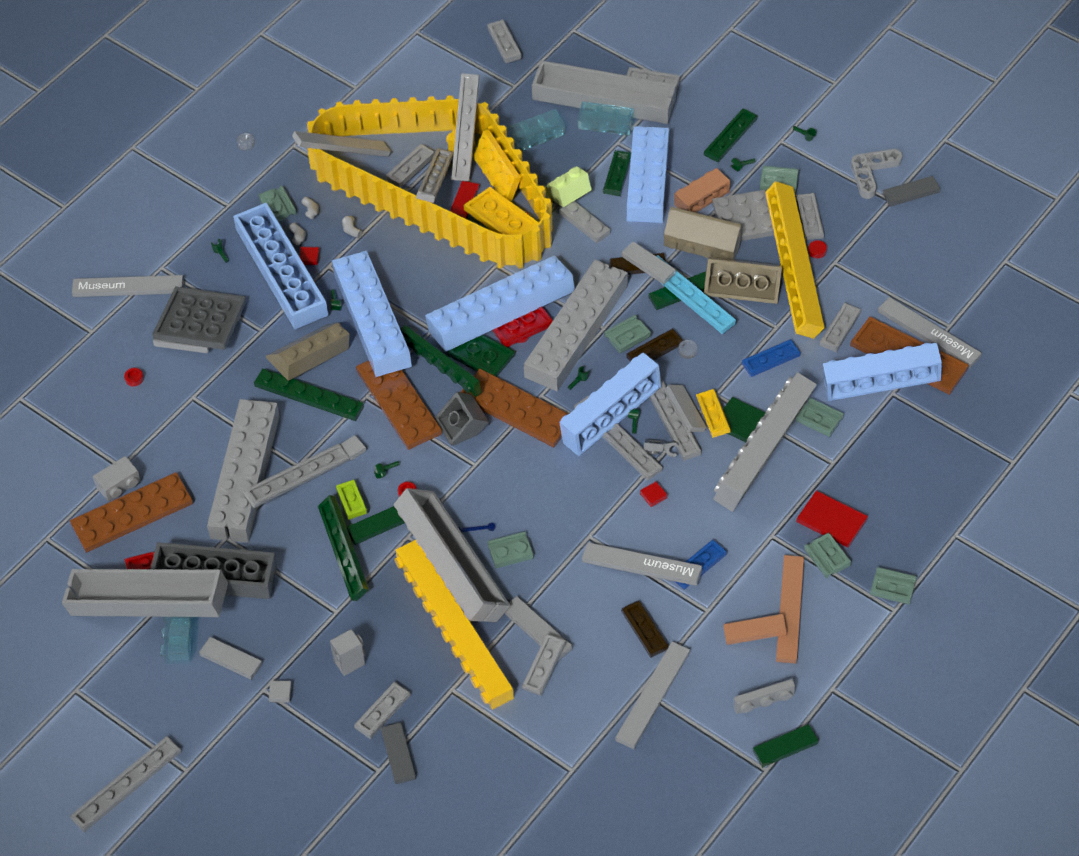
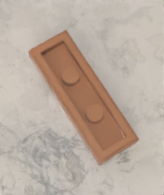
[723,614,787,645]

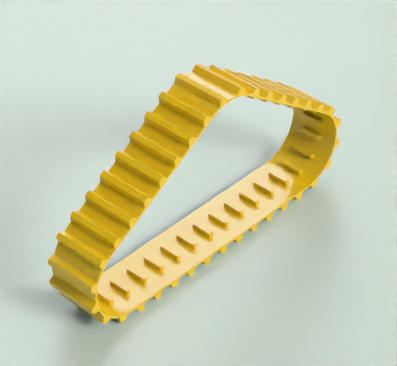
[307,95,553,269]

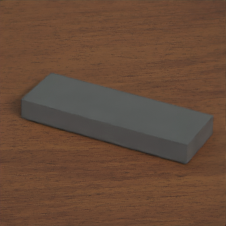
[883,176,940,207]
[381,723,416,784]

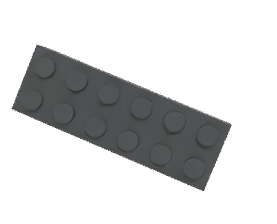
[151,542,277,599]

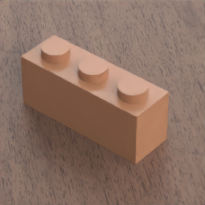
[674,168,730,213]

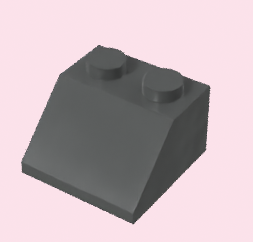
[434,392,489,446]

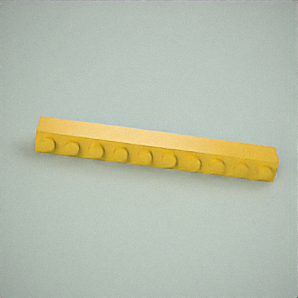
[765,181,825,339]
[394,540,514,710]

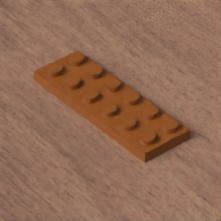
[850,316,969,395]
[356,360,442,450]
[461,369,568,448]
[69,472,193,553]

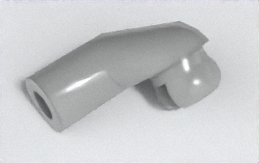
[301,197,319,219]
[342,216,362,239]
[289,222,306,246]

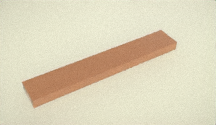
[776,555,804,664]

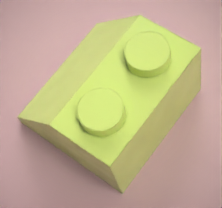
[545,166,592,207]

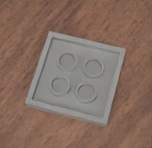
[712,190,774,241]

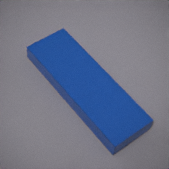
[742,339,801,377]
[674,539,727,590]

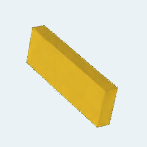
[696,389,730,438]

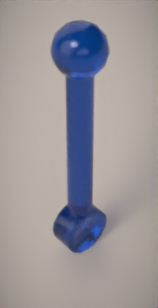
[458,523,495,533]

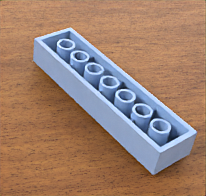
[233,203,328,329]
[332,251,412,377]
[425,255,575,352]

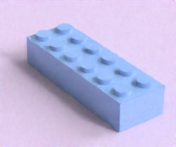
[627,126,669,223]
[823,343,942,401]
[559,353,661,456]

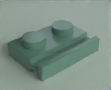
[760,166,799,193]
[258,186,296,221]
[604,315,651,354]
[796,398,844,437]
[487,532,533,569]
[804,533,851,578]
[870,567,917,605]

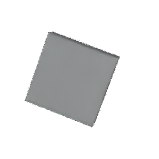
[340,435,366,461]
[269,681,292,702]

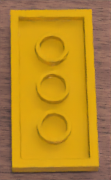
[474,130,521,202]
[464,187,539,235]

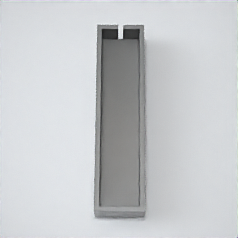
[532,61,676,124]
[524,260,628,392]
[713,372,817,512]
[207,399,280,543]
[394,488,510,622]
[62,569,228,617]

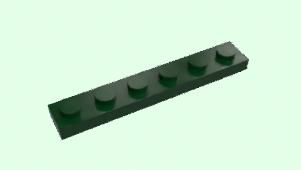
[400,325,481,397]
[254,368,364,421]
[318,495,369,601]

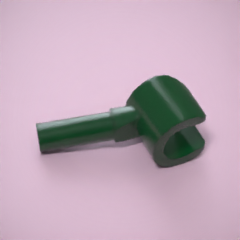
[793,126,817,141]
[730,158,755,172]
[211,239,229,263]
[330,289,342,311]
[567,366,589,390]
[628,408,640,434]
[374,461,399,479]

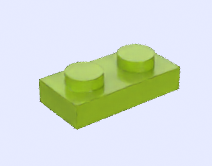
[336,480,367,520]

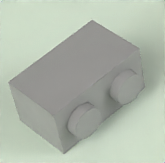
[93,456,141,502]
[330,629,366,676]

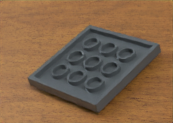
[152,286,246,350]

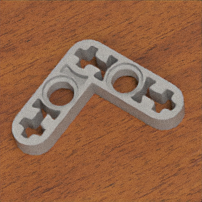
[851,149,902,199]

